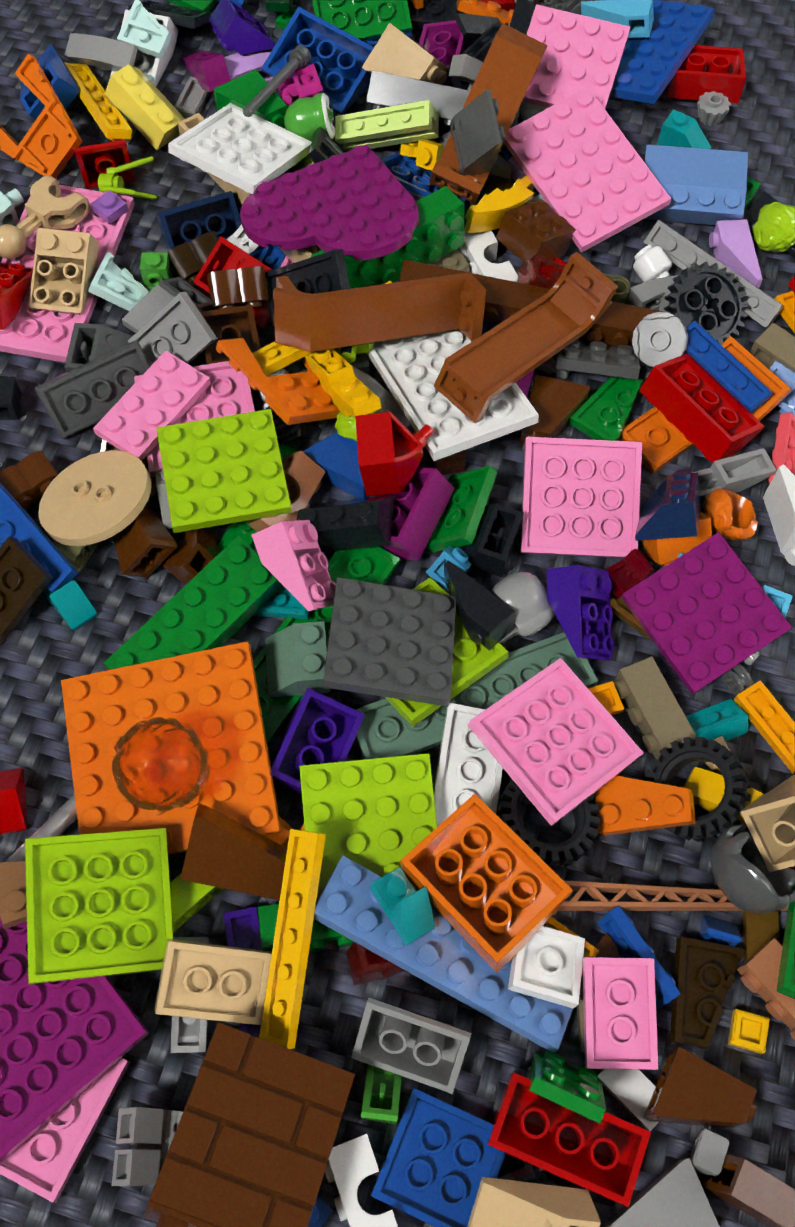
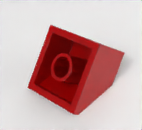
[74,140,135,189]

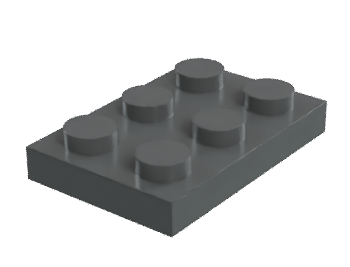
[556,340,640,379]

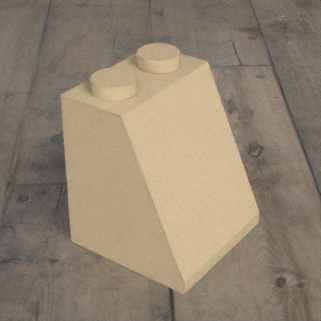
[362,23,448,85]
[740,775,795,872]

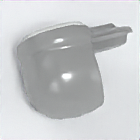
[491,571,555,643]

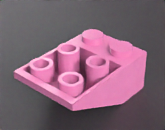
[252,520,336,611]

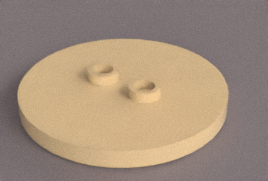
[38,450,151,546]

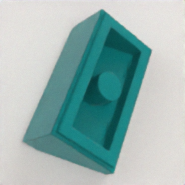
[686,698,749,742]

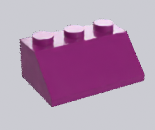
[419,20,472,87]
[379,468,455,561]

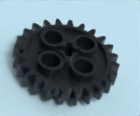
[664,262,748,344]

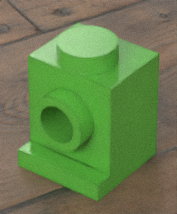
[140,252,173,291]

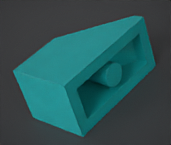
[657,109,711,149]

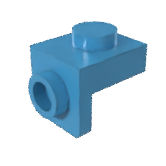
[426,545,472,592]

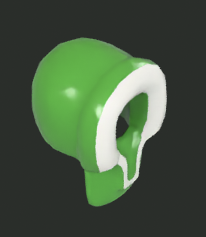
[284,93,336,142]

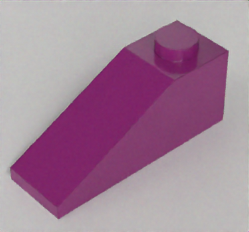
[181,50,231,95]

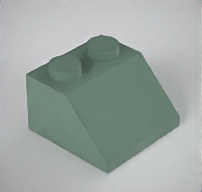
[265,621,330,698]

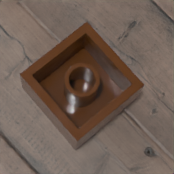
[496,199,576,268]
[200,305,260,364]

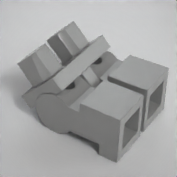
[112,1107,183,1186]

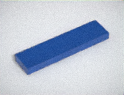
[685,320,772,414]

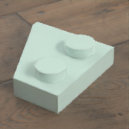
[117,0,172,59]
[88,252,149,311]

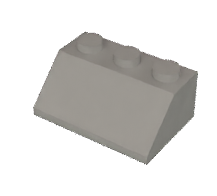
[351,998,472,1094]

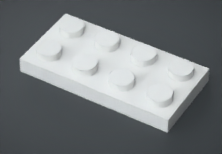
[433,703,503,827]

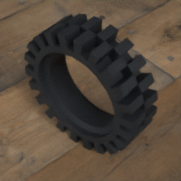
[645,736,751,842]
[497,780,600,870]

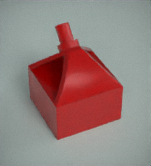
[355,412,434,497]

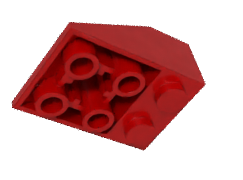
[193,236,272,329]
[0,263,33,330]

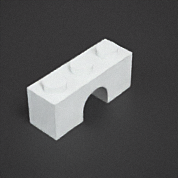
[459,230,520,283]
[325,1134,398,1227]

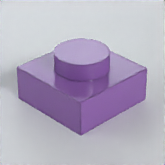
[91,190,129,225]

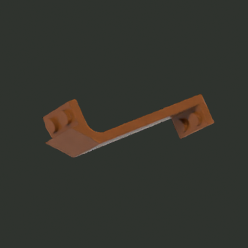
[429,23,548,205]
[433,252,618,423]
[273,272,486,352]

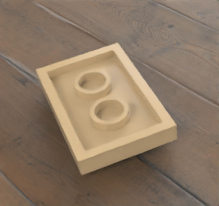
[154,939,272,1025]

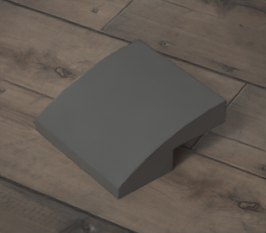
[159,277,220,312]

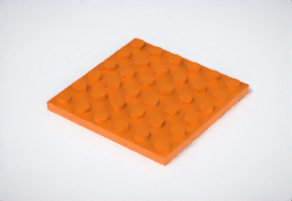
[61,641,281,856]

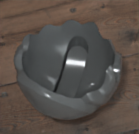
[710,823,795,914]

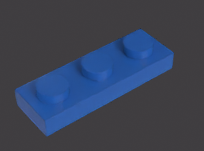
[597,906,681,1010]

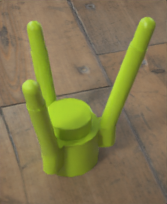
[98,156,158,200]

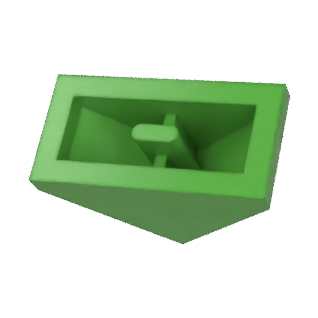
[361,1064,402,1124]

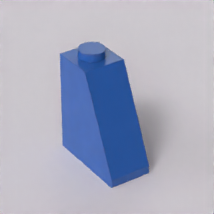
[303,432,378,499]

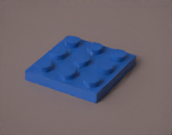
[371,1088,506,1227]

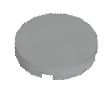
[632,312,688,367]

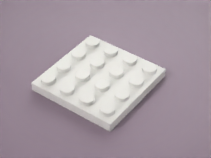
[168,103,312,195]

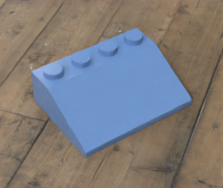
[644,145,748,225]

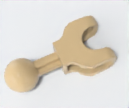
[0,175,89,259]

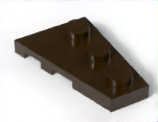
[670,937,746,1049]

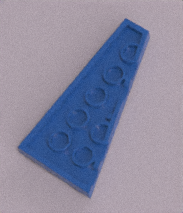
[0,482,79,592]

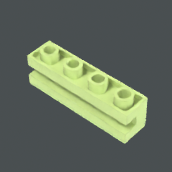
[335,100,439,152]

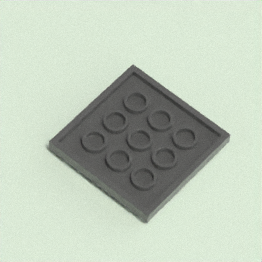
[322,577,456,707]

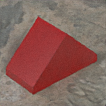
[0,768,28,835]

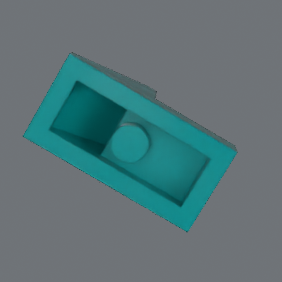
[42,580,98,632]
[369,867,436,946]

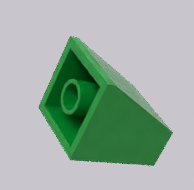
[213,69,287,129]

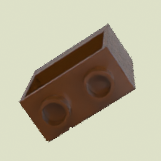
[143,1022,355,1227]

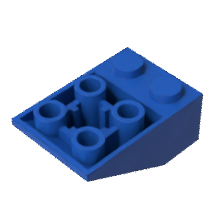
[20,45,80,119]

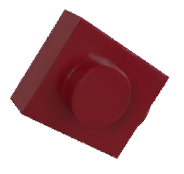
[604,548,654,598]

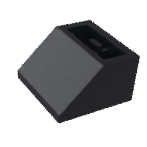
[458,504,524,577]

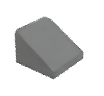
[690,1128,729,1176]

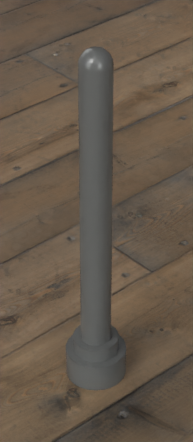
[243,45,311,117]

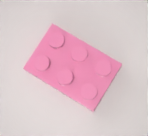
[582,957,658,1070]

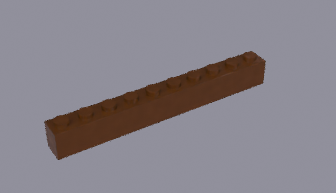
[399,259,663,347]

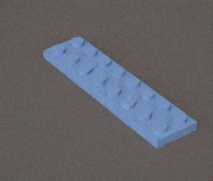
[314,855,573,1053]

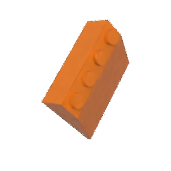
[400,793,573,973]

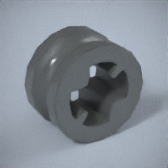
[722,664,753,695]

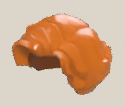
[701,488,758,540]

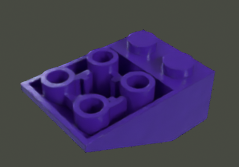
[547,565,614,661]

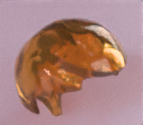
[112,717,210,812]

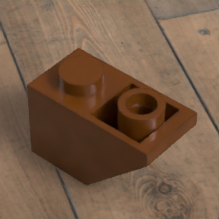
[163,528,217,584]

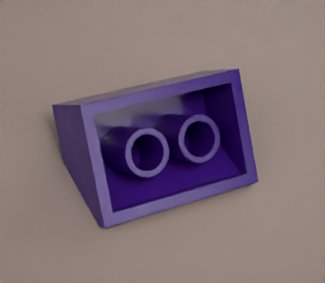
[209,0,276,55]
[270,688,365,795]

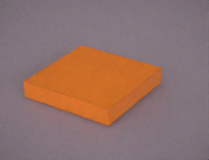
[619,407,694,474]

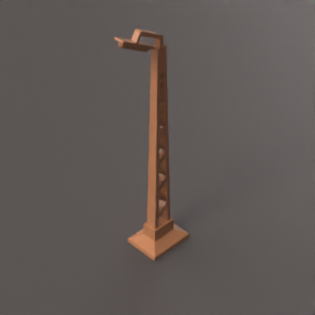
[552,880,789,915]

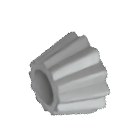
[697,91,731,126]

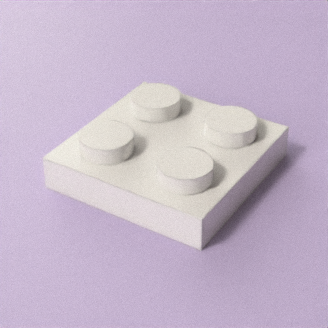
[508,926,585,1008]

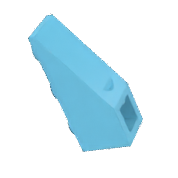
[581,0,654,38]

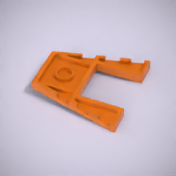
[0,53,83,179]
[216,338,339,425]

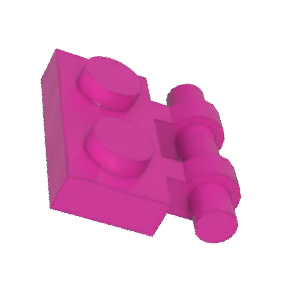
[276,63,323,105]

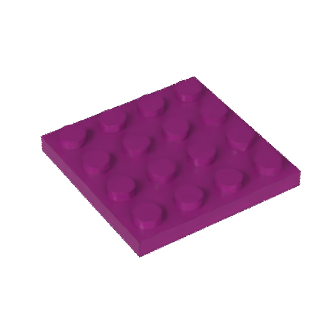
[621,532,792,695]

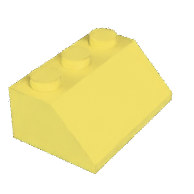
[104,64,185,150]

